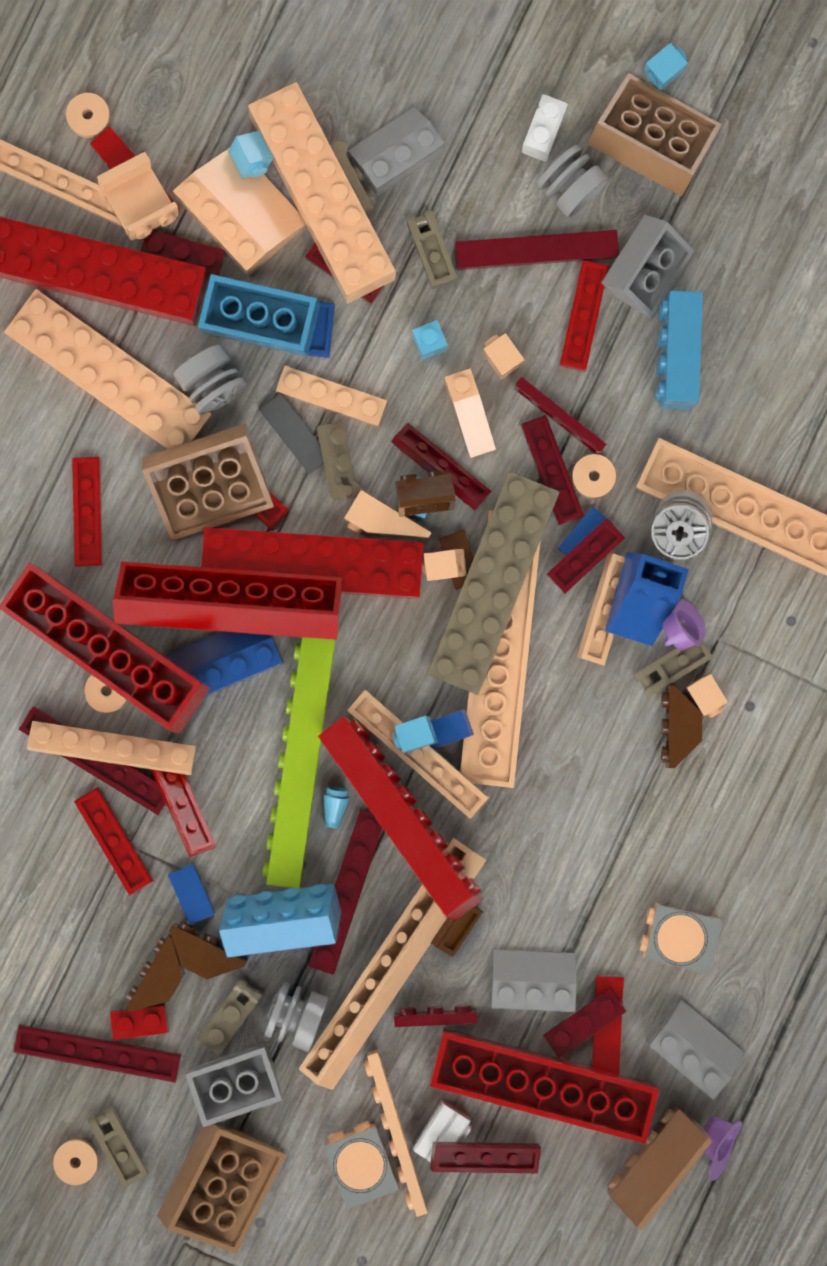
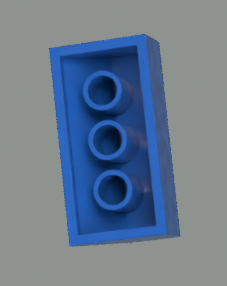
[165,631,284,697]

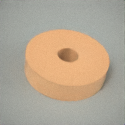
[66,93,111,138]
[572,454,616,499]
[84,675,127,713]
[53,1138,99,1185]

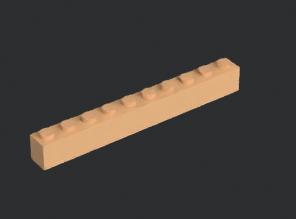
[299,838,486,1090]

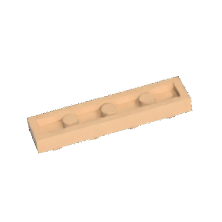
[276,366,387,427]
[577,553,625,666]

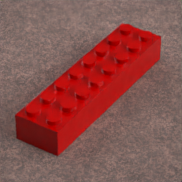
[0,217,208,326]
[201,527,424,599]
[113,561,342,640]
[0,562,210,734]
[318,716,482,920]
[429,1028,660,1144]

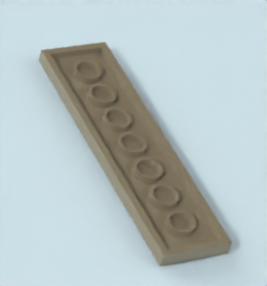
[427,472,559,695]

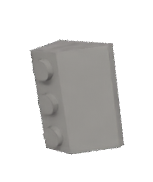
[348,107,445,196]
[601,215,694,318]
[491,949,576,1012]
[646,999,744,1100]
[185,1042,283,1127]

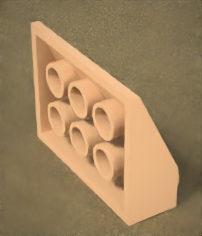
[173,148,306,277]

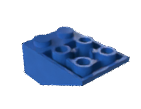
[604,552,689,646]

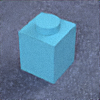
[643,43,688,91]
[228,131,273,179]
[412,320,448,361]
[393,716,438,753]

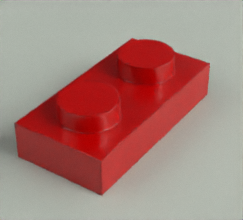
[110,1004,169,1040]

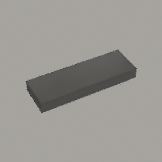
[259,393,324,475]

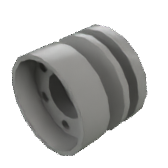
[536,144,610,218]
[173,344,246,415]
[651,490,712,559]
[264,981,329,1052]

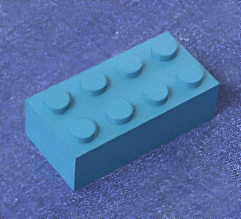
[198,274,321,357]
[655,291,703,410]
[219,884,341,957]

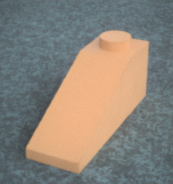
[444,368,496,459]
[344,490,431,540]

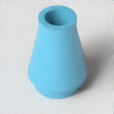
[323,786,350,828]

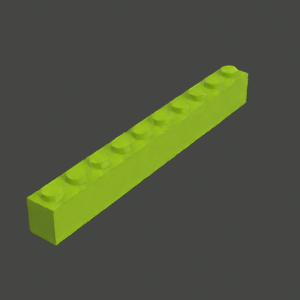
[262,637,336,889]

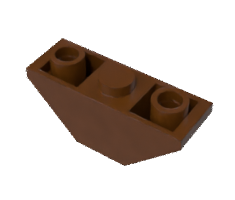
[661,686,702,768]
[170,921,248,979]
[125,934,185,1012]

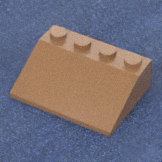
[588,73,722,196]
[142,423,274,541]
[607,1105,713,1231]
[157,1121,287,1254]

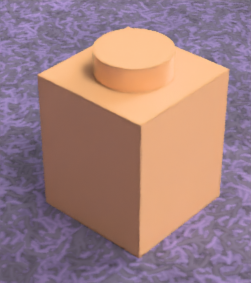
[482,333,524,380]
[422,549,467,581]
[684,674,727,718]

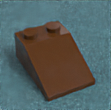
[395,471,456,517]

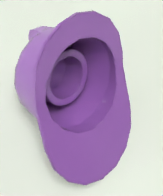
[662,600,706,650]
[703,1116,742,1181]

